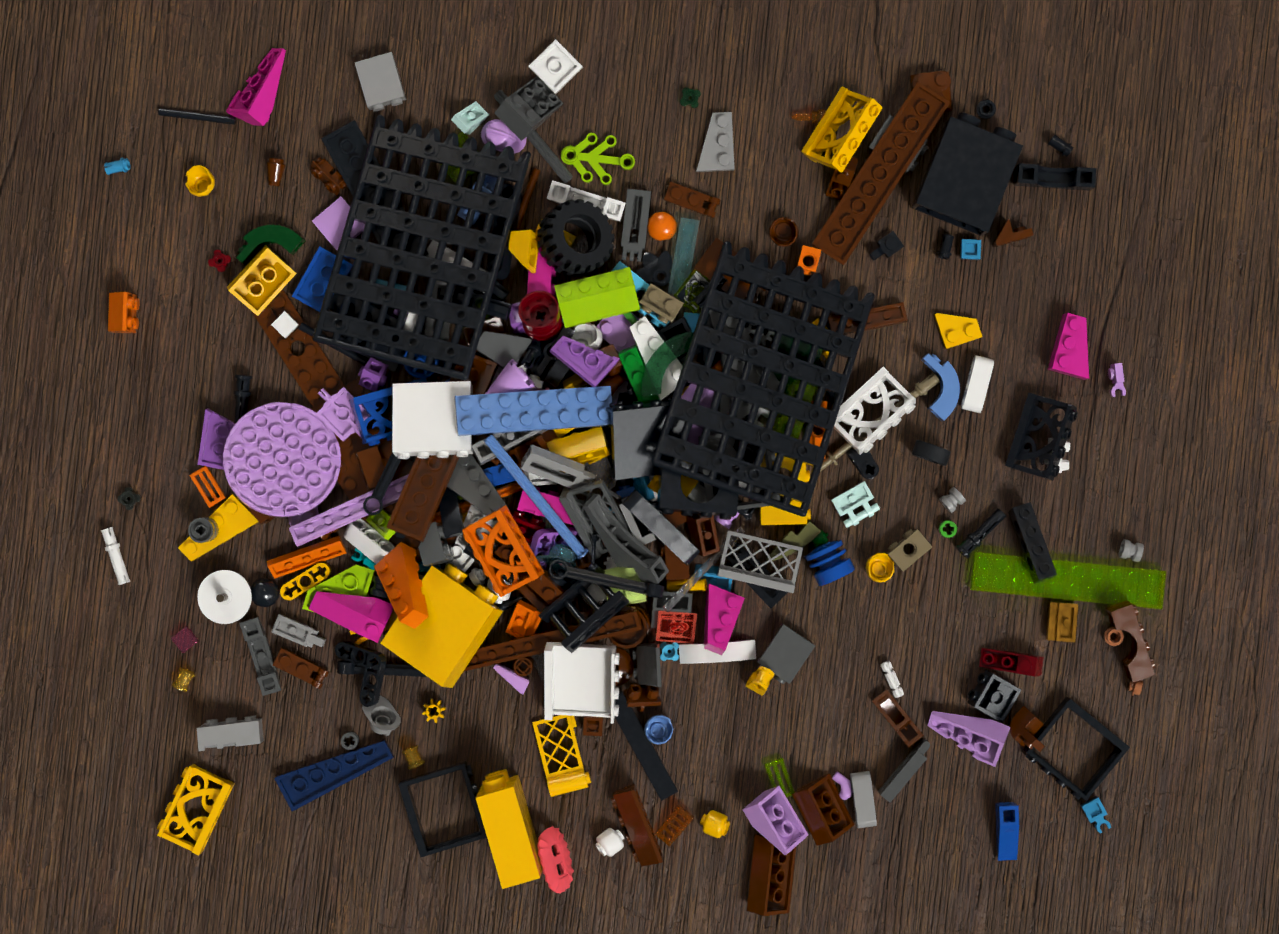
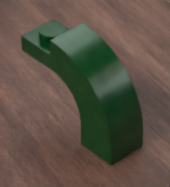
[236,225,306,265]

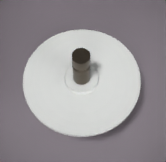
[197,570,252,624]

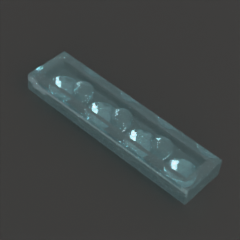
[668,217,700,296]

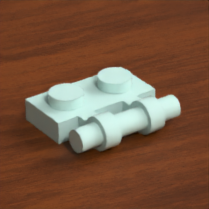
[831,481,880,528]

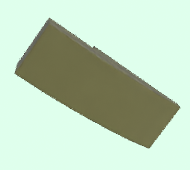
[765,521,821,561]

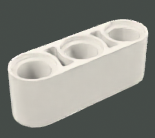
[961,355,994,413]
[343,518,395,564]

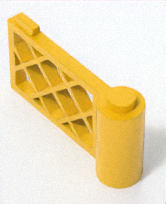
[532,715,591,797]

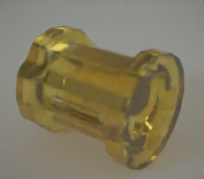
[171,667,196,692]
[402,745,425,770]

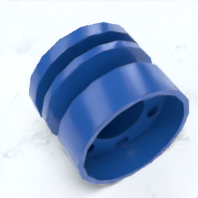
[805,540,855,586]

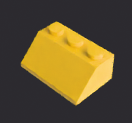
[227,245,297,316]

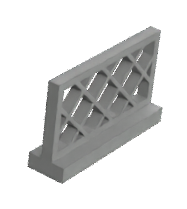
[717,530,803,593]

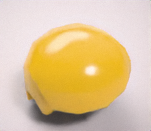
[185,165,215,197]
[865,553,894,583]

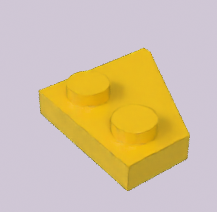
[934,313,983,349]

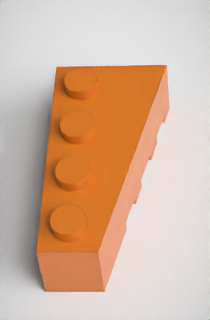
[374,542,429,629]

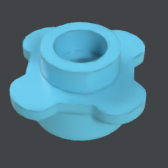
[660,642,679,661]

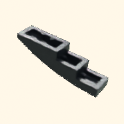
[439,487,464,539]

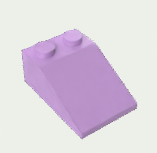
[742,786,809,855]

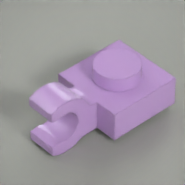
[1108,363,1126,397]

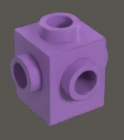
[358,357,388,392]

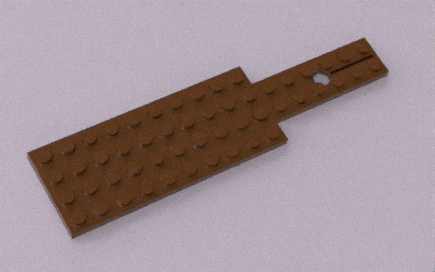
[252,290,458,562]

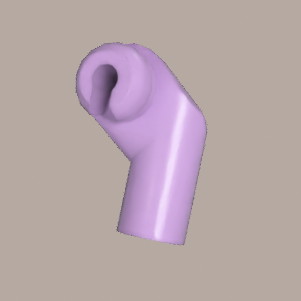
[832,771,853,800]

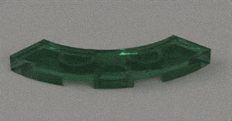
[641,331,693,396]

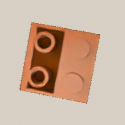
[108,292,140,333]

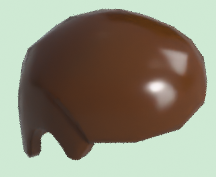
[769,217,799,247]

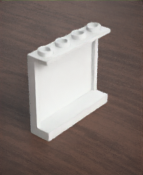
[392,381,473,459]
[544,642,620,724]

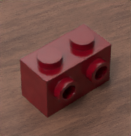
[503,509,546,544]

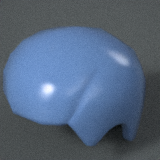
[644,715,674,745]

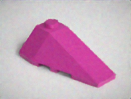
[226,48,286,126]
[309,591,394,643]

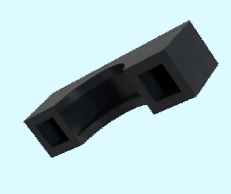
[1014,163,1097,191]

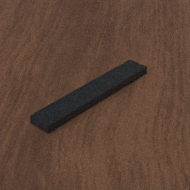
[615,691,678,801]

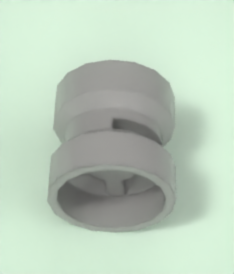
[939,487,966,513]
[1119,539,1144,562]

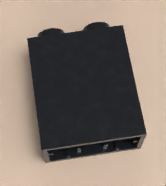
[911,112,1023,236]

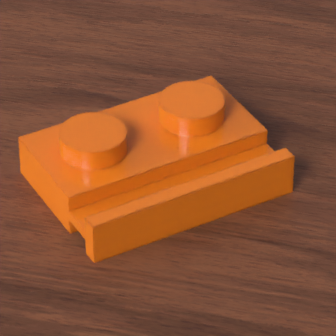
[505,600,542,638]

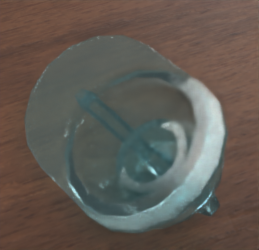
[536,544,578,570]

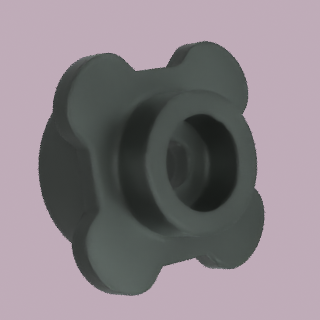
[117,487,141,510]

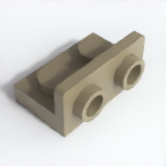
[639,284,684,324]

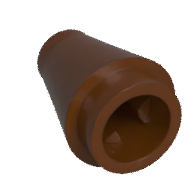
[266,158,286,186]

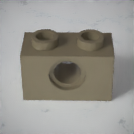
[886,529,932,572]

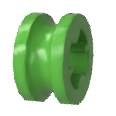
[939,520,957,538]

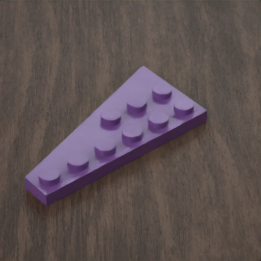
[197,408,236,470]

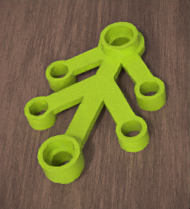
[561,133,635,185]

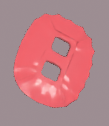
[537,826,574,894]

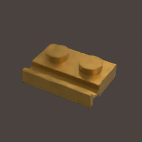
[1046,602,1078,642]

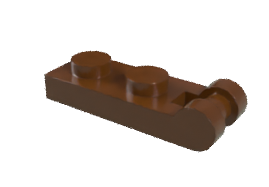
[664,182,721,218]
[273,647,329,689]

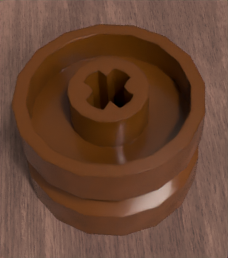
[609,604,651,649]

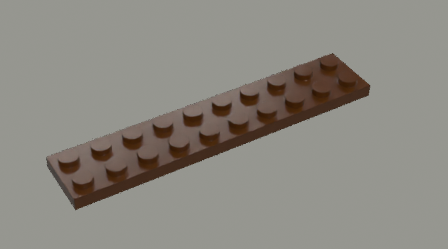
[812,81,950,266]
[386,355,499,542]

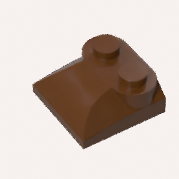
[910,71,952,112]

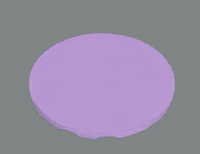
[223,402,341,517]

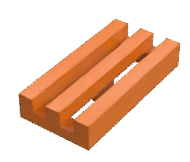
[189,466,227,508]

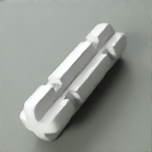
[881,661,904,698]

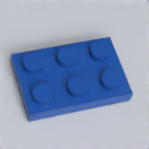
[292,246,353,312]

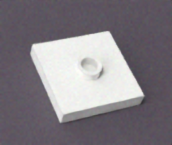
[528,39,583,95]

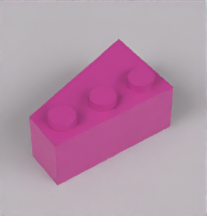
[527,247,556,295]
[1047,313,1089,380]
[517,486,578,525]
[704,584,745,655]

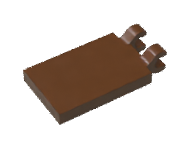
[693,238,766,304]

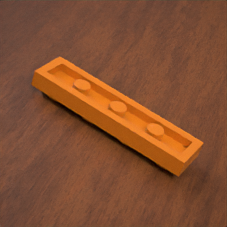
[267,536,346,579]

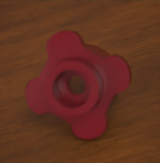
[208,250,231,272]

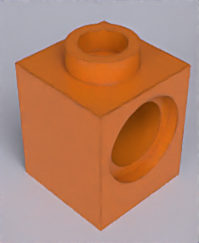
[797,245,821,276]

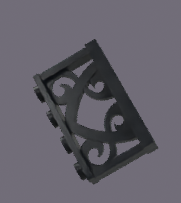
[1005,393,1078,481]

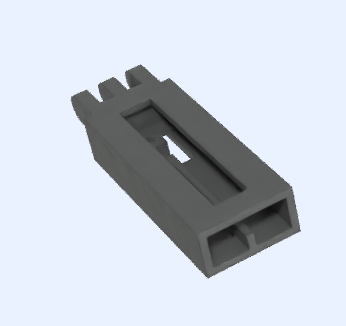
[621,189,651,262]
[878,739,930,803]

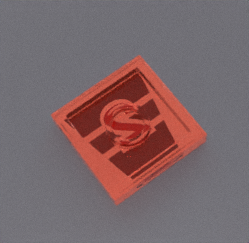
[656,611,697,644]

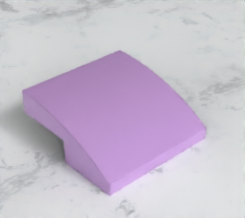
[312,196,365,251]

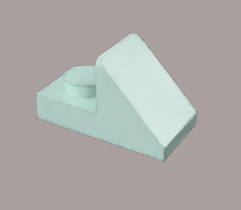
[451,101,489,135]

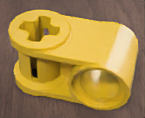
[745,666,774,696]

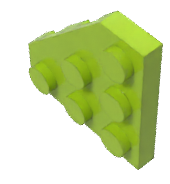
[302,564,375,612]

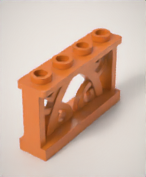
[462,505,545,597]

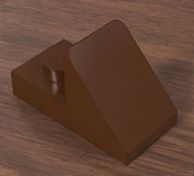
[992,218,1034,248]

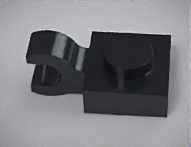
[869,231,904,261]

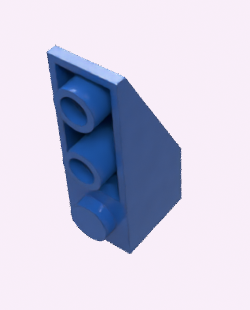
[995,802,1019,861]

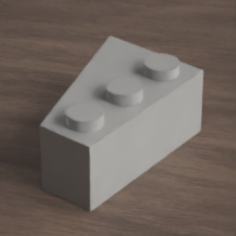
[197,716,264,751]

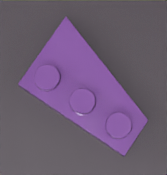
[550,336,620,388]

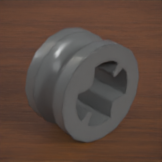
[341,732,359,750]

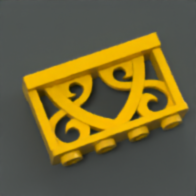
[801,87,882,173]
[157,764,235,856]

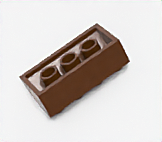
[611,784,663,867]
[747,834,796,916]

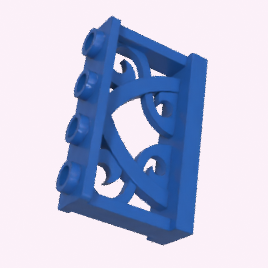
[349,377,427,446]

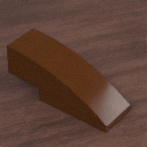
[872,689,924,749]

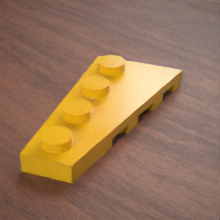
[178,494,258,562]

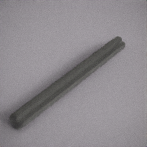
[494,90,573,183]

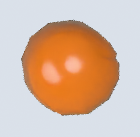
[647,212,677,241]

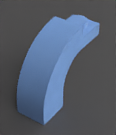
[921,353,960,421]

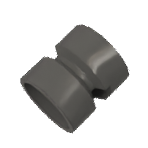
[188,517,219,543]

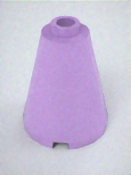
[485,359,537,394]

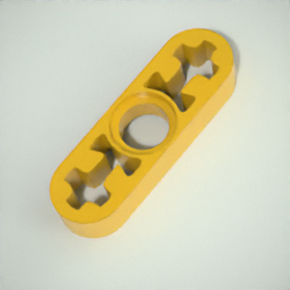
[280,562,331,600]

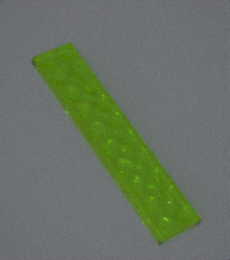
[970,552,1166,609]

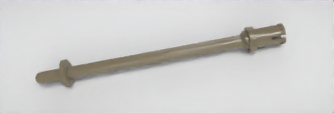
[820,372,940,472]

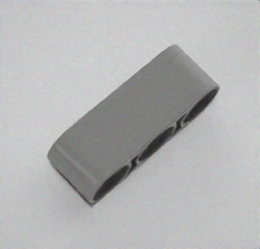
[850,771,877,828]

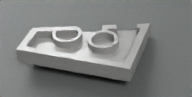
[696,112,735,172]

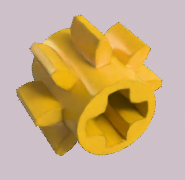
[422,698,446,723]

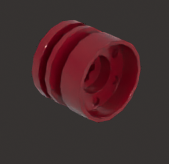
[518,291,563,341]

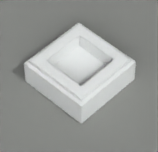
[271,311,299,338]

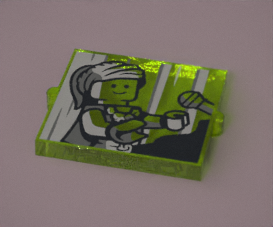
[674,269,710,313]

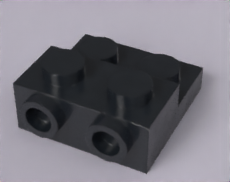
[967,670,1021,723]

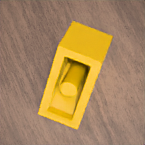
[508,230,540,273]

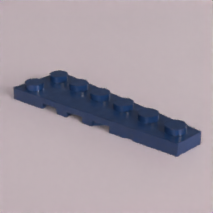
[274,740,394,811]

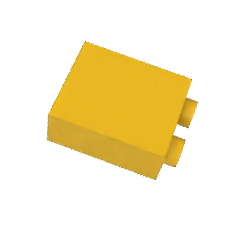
[380,563,503,688]
[476,769,542,889]

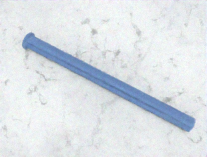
[484,435,589,560]

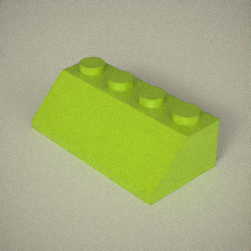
[554,267,640,328]

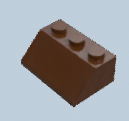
[792,773,855,846]

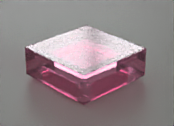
[171,626,199,653]

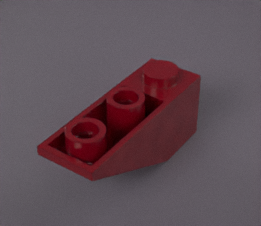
[979,648,1044,677]

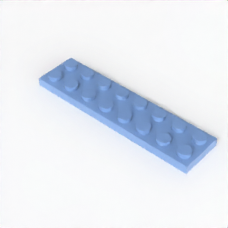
[455,386,612,436]

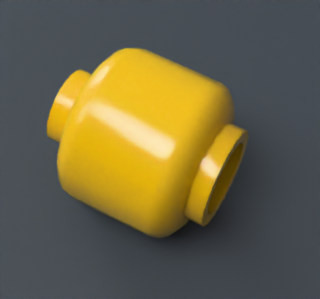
[700,810,730,838]

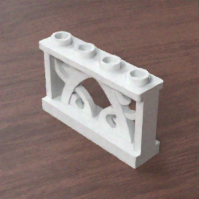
[834,367,916,455]

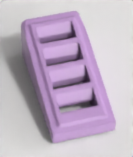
[494,663,530,695]

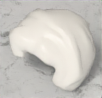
[571,323,603,350]

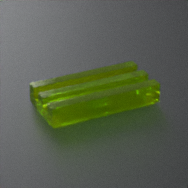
[764,757,794,797]

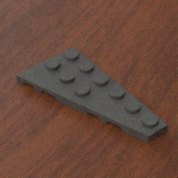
[409,454,510,521]

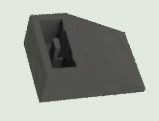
[495,76,564,141]

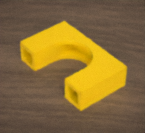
[760,453,811,525]

